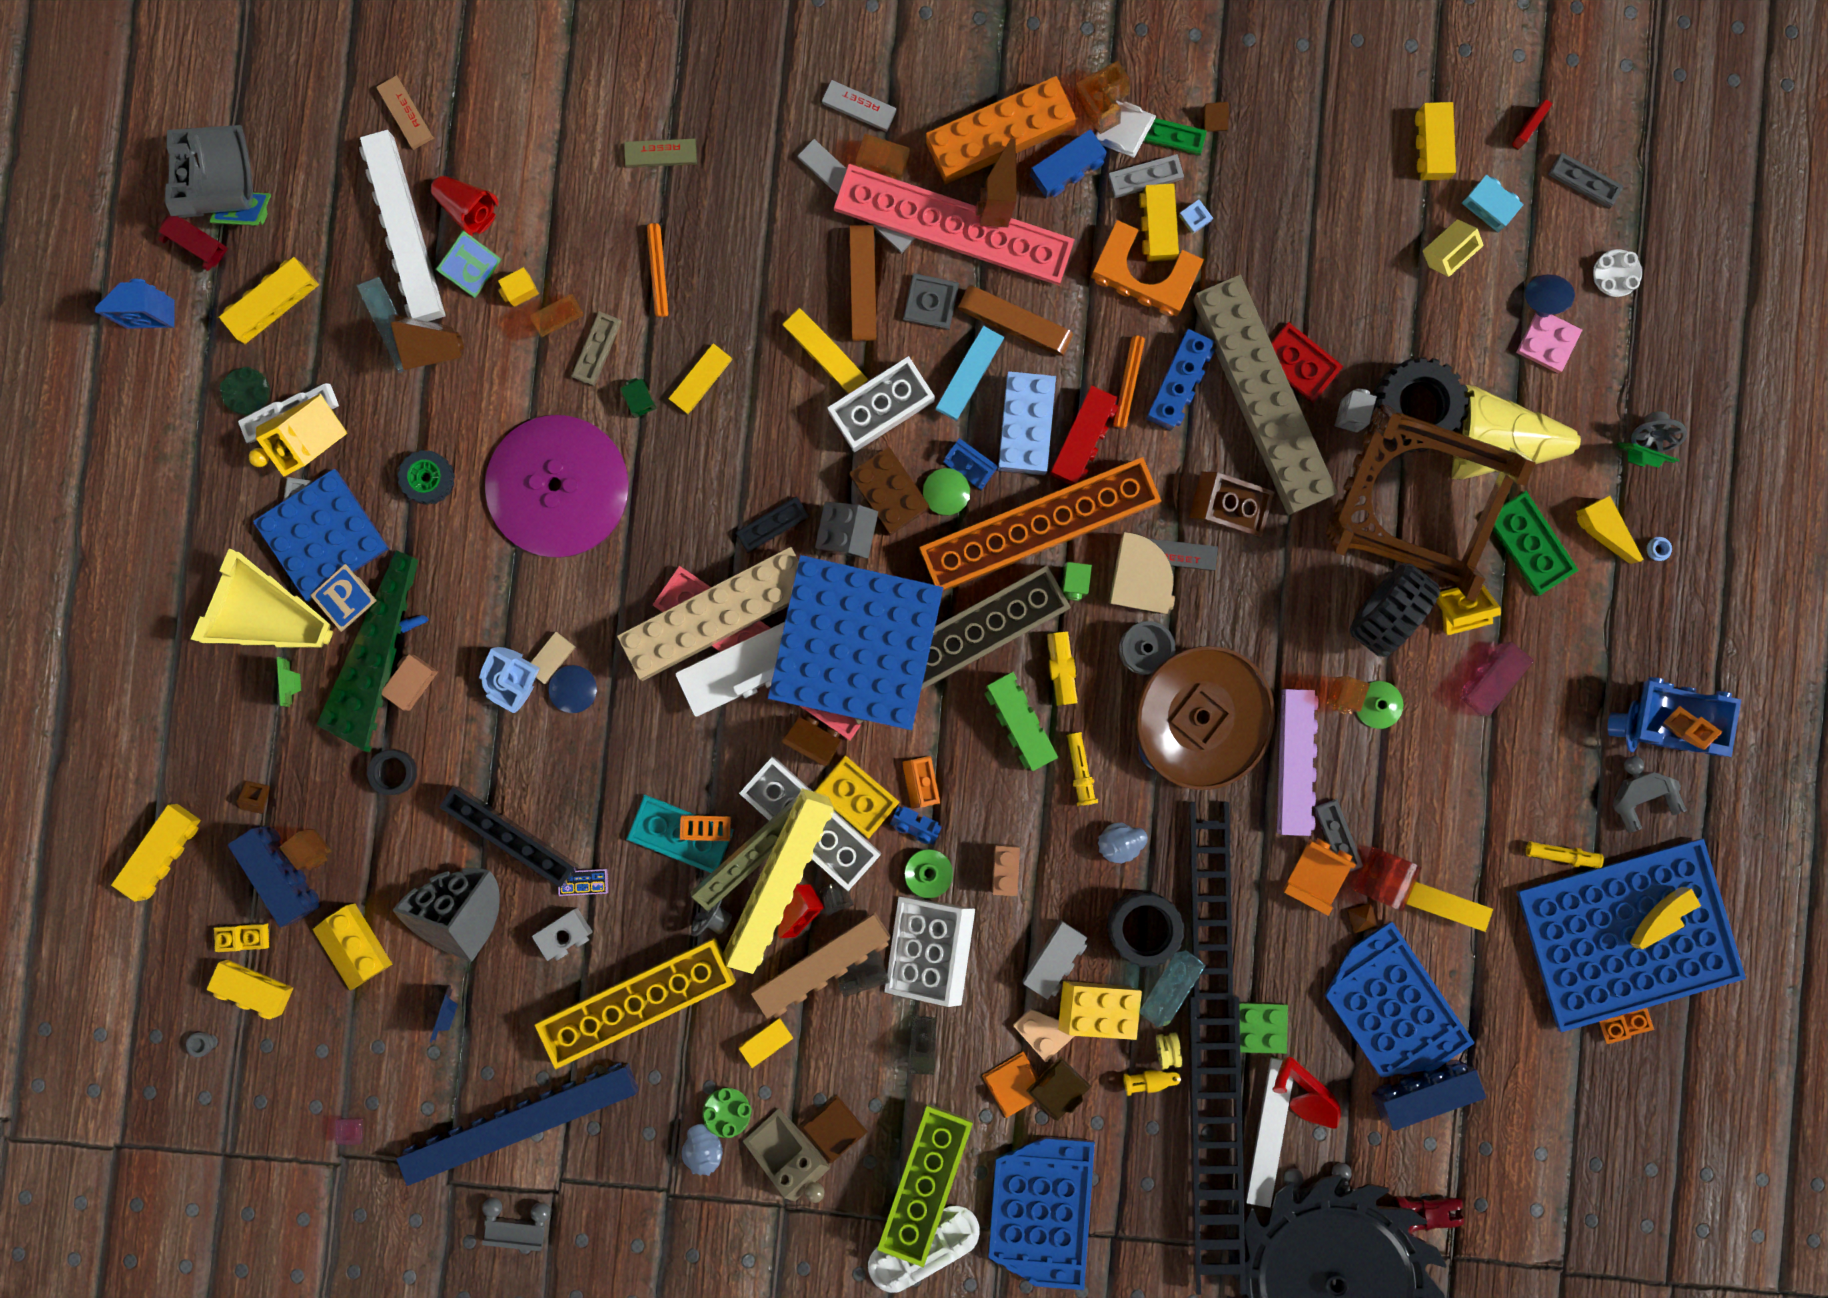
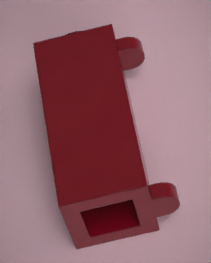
[158,214,228,271]

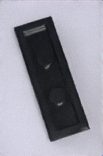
[735,496,809,553]

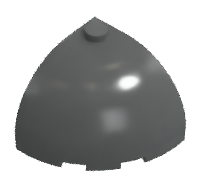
[393,868,500,962]

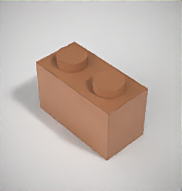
[382,654,438,711]
[992,844,1020,896]

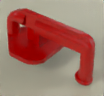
[1272,1057,1341,1129]

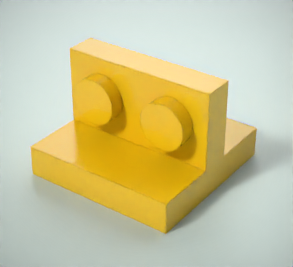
[1436,585,1501,635]

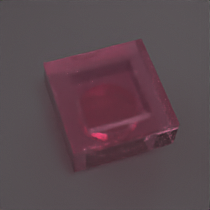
[336,1118,363,1145]

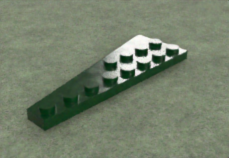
[316,550,419,752]

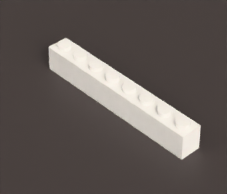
[359,130,445,321]

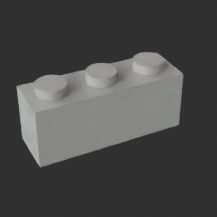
[1022,920,1088,1000]

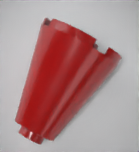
[431,176,499,236]

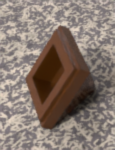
[1347,903,1378,933]

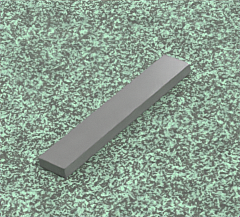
[798,139,916,254]

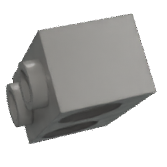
[1334,389,1376,432]

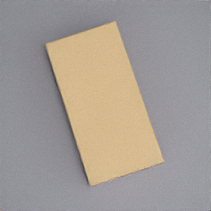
[531,632,576,684]

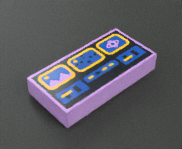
[558,869,608,896]

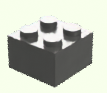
[815,502,878,558]

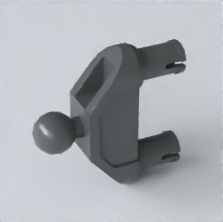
[1613,756,1687,833]

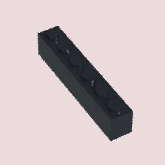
[439,786,579,888]

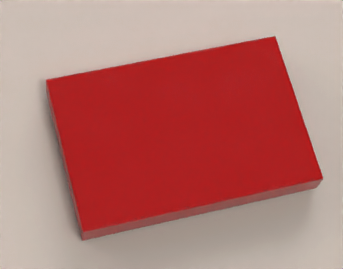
[1271,322,1344,404]

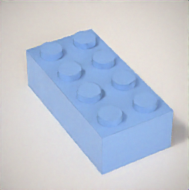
[998,372,1056,475]

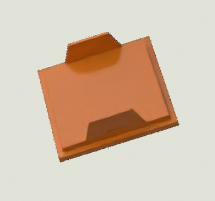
[982,1051,1038,1118]

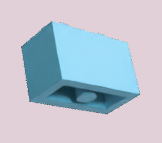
[1462,174,1524,233]

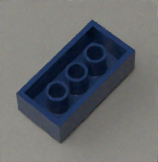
[228,826,321,928]
[1371,1060,1486,1131]

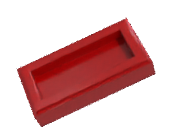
[1512,99,1553,150]

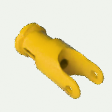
[1123,1070,1181,1096]

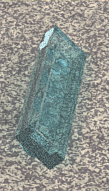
[357,277,406,373]

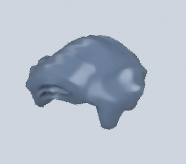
[1098,822,1148,864]
[682,1124,723,1176]

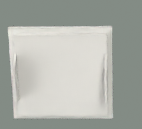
[1095,100,1156,158]

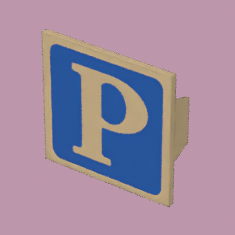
[311,564,376,632]

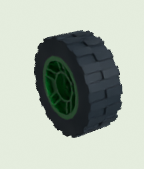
[398,450,455,505]

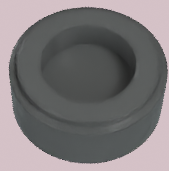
[186,1032,213,1057]

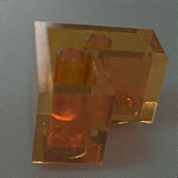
[1076,61,1130,134]

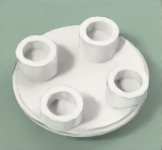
[1593,249,1642,297]

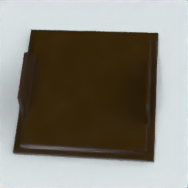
[1026,1056,1092,1121]

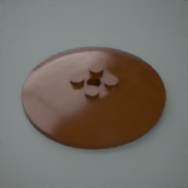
[1136,646,1275,790]

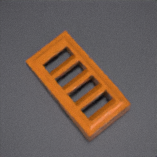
[680,815,731,841]

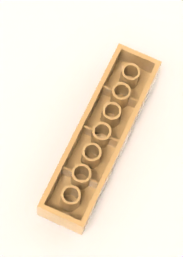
[617,547,799,681]

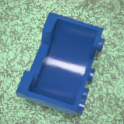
[1634,677,1742,757]

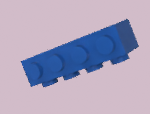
[1146,329,1215,431]

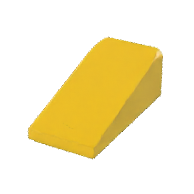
[739,1018,793,1068]

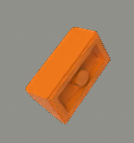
[903,756,940,809]

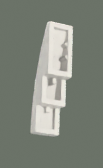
[238,383,339,443]

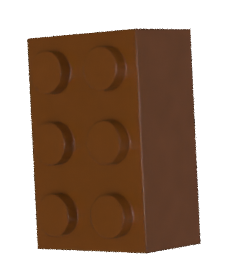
[849,447,930,536]

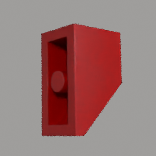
[778,884,824,938]

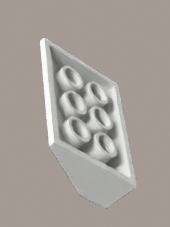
[885,897,975,1007]

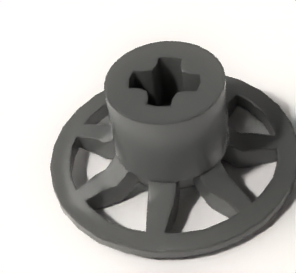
[1631,411,1687,453]
[691,899,732,936]

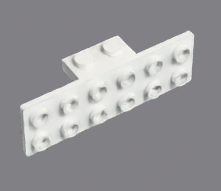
[676,622,785,716]

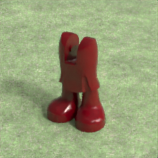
[1392,1196,1464,1234]

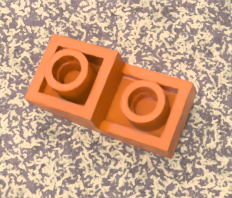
[1599,1008,1654,1044]

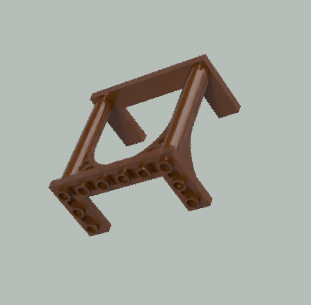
[1325,403,1536,601]

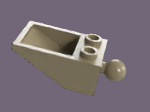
[743,1109,830,1203]

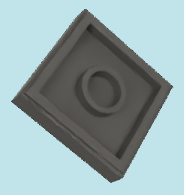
[903,273,959,330]

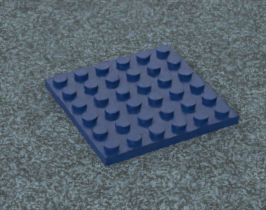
[768,555,943,730]

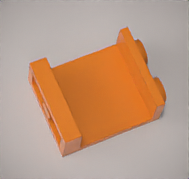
[1283,838,1356,916]

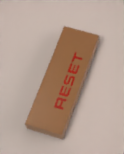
[377,75,434,150]

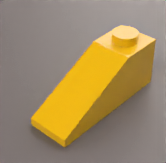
[1576,496,1644,564]

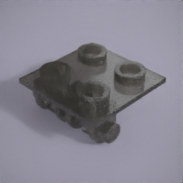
[838,949,890,997]

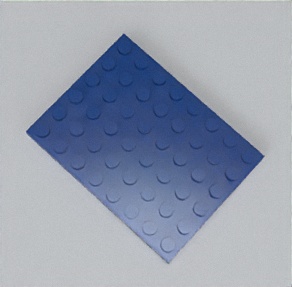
[1516,838,1746,1032]

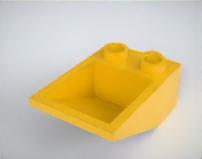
[249,393,347,477]

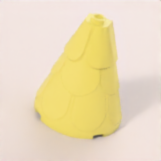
[1451,384,1581,480]
[191,549,333,648]

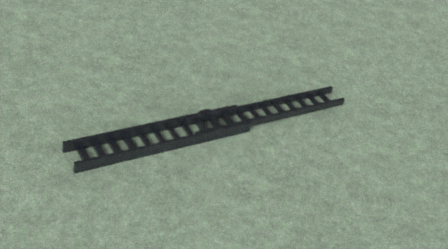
[1188,802,1246,1295]

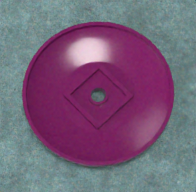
[485,415,629,558]

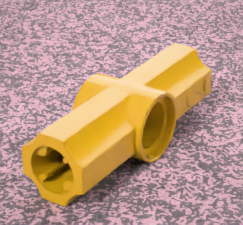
[1047,632,1077,706]

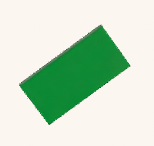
[1492,491,1579,597]

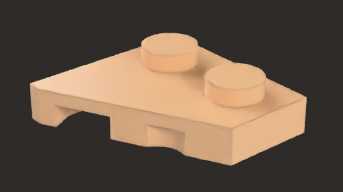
[1013,1009,1074,1062]

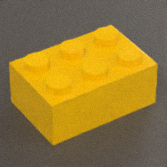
[1058,981,1142,1040]

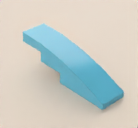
[936,326,1004,421]

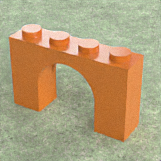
[1091,220,1204,316]

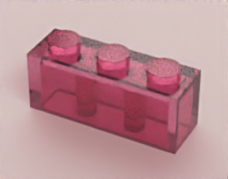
[1460,642,1534,716]

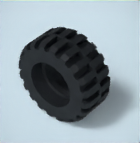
[1371,357,1469,453]
[1350,563,1440,657]

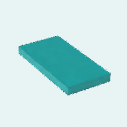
[626,794,734,873]

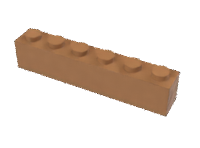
[751,912,891,1018]

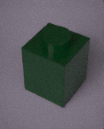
[620,378,657,418]

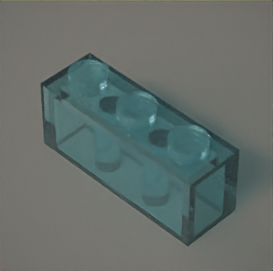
[1139,951,1206,1027]

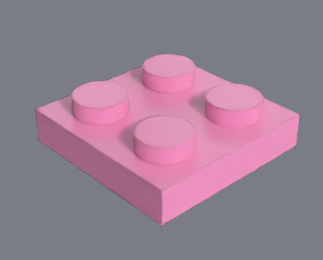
[1516,313,1582,374]

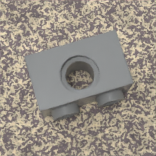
[532,908,592,961]

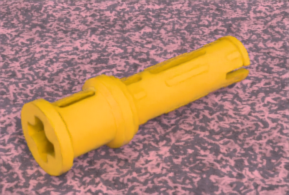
[1066,732,1098,807]

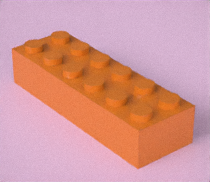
[926,76,1076,185]

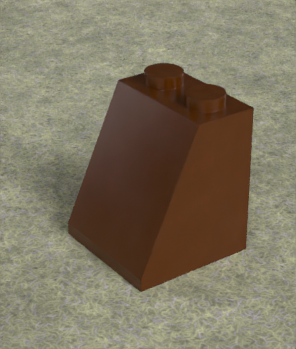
[388,314,465,370]

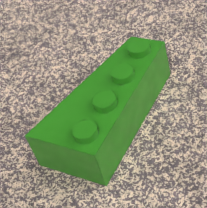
[984,672,1058,771]

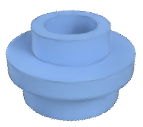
[1647,537,1672,561]

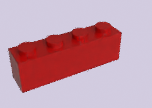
[1050,385,1118,485]

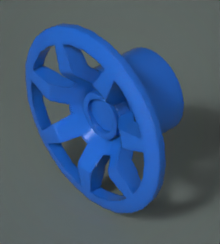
[1608,700,1640,752]

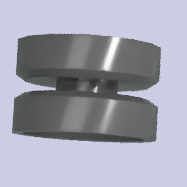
[1118,621,1175,675]

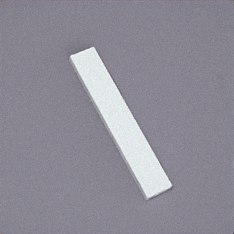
[1245,1057,1293,1207]

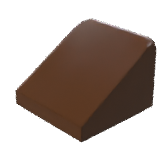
[1202,102,1229,132]
[237,781,270,814]

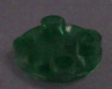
[220,367,270,415]

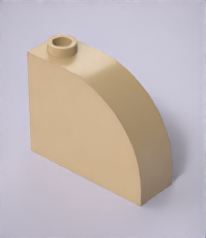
[1109,532,1175,614]

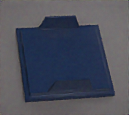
[430,985,458,1043]

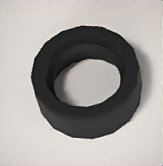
[367,750,417,795]

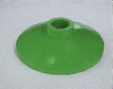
[1355,681,1403,729]
[905,849,953,898]

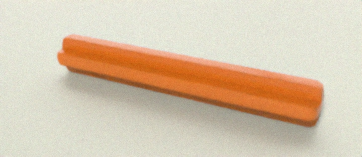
[647,223,668,317]
[1113,335,1145,429]

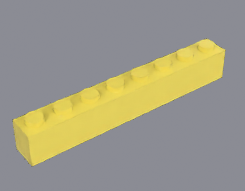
[723,788,834,974]

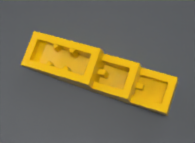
[782,308,868,394]
[1386,874,1493,932]

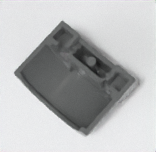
[165,125,253,218]

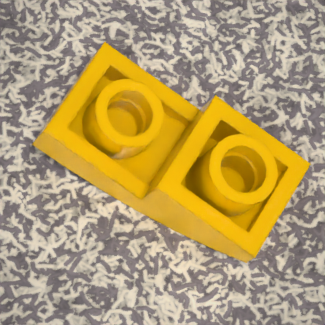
[214,924,269,952]

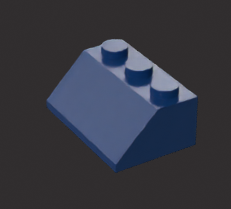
[95,279,174,329]

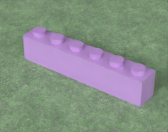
[1277,689,1318,836]

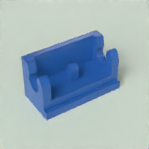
[943,438,998,491]

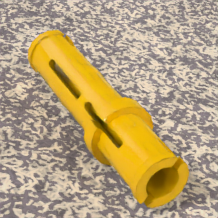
[1526,841,1604,869]

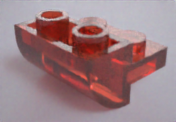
[1354,846,1422,912]

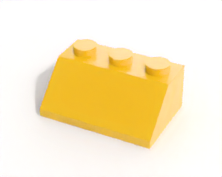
[312,903,393,991]

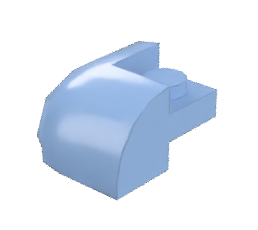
[480,647,540,713]

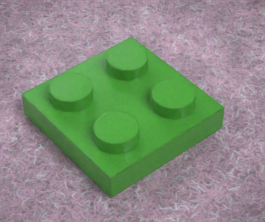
[1239,1002,1288,1054]

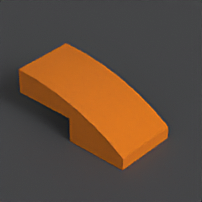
[1663,706,1722,750]

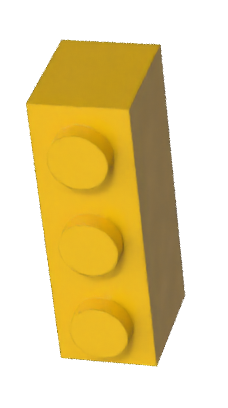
[1415,102,1456,180]
[1139,184,1179,262]
[207,960,293,1019]

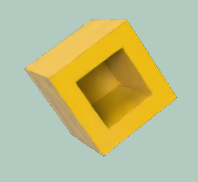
[498,267,539,307]

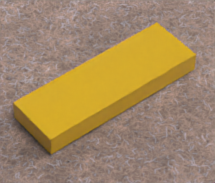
[669,343,733,414]

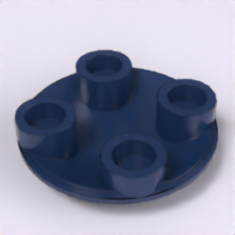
[1525,274,1575,318]
[549,665,597,713]

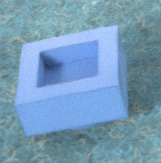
[1179,200,1213,234]

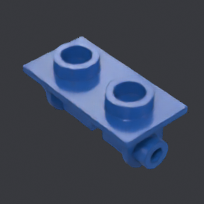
[890,806,942,845]

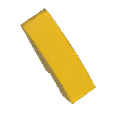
[1630,887,1701,950]

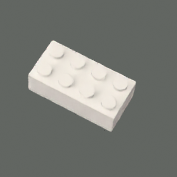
[828,356,935,453]

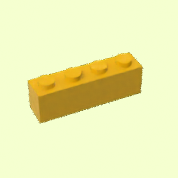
[219,257,319,344]
[111,804,201,902]

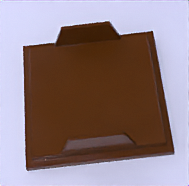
[800,1095,868,1163]

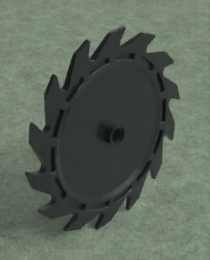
[1226,1174,1447,1298]

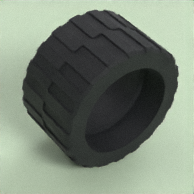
[1107,890,1184,967]

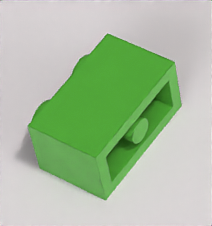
[1061,562,1092,601]

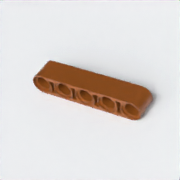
[850,225,876,341]
[958,285,1074,356]

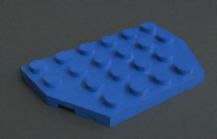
[1324,921,1474,1077]
[988,1137,1095,1290]

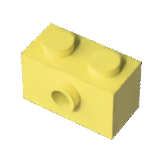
[1423,219,1484,277]

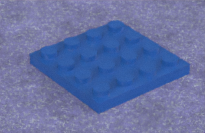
[253,469,389,602]

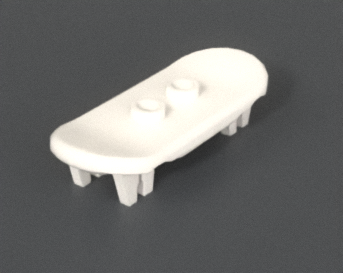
[868,1206,979,1292]

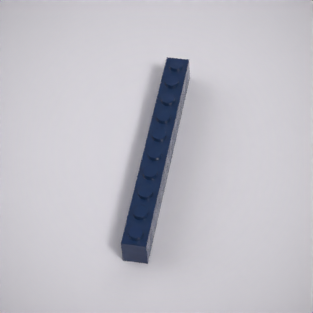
[397,1062,639,1186]

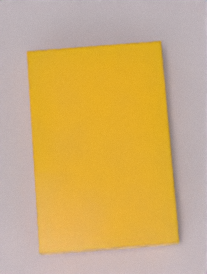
[814,755,900,839]

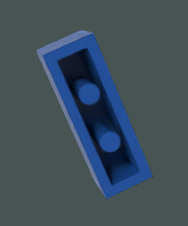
[1030,129,1107,198]

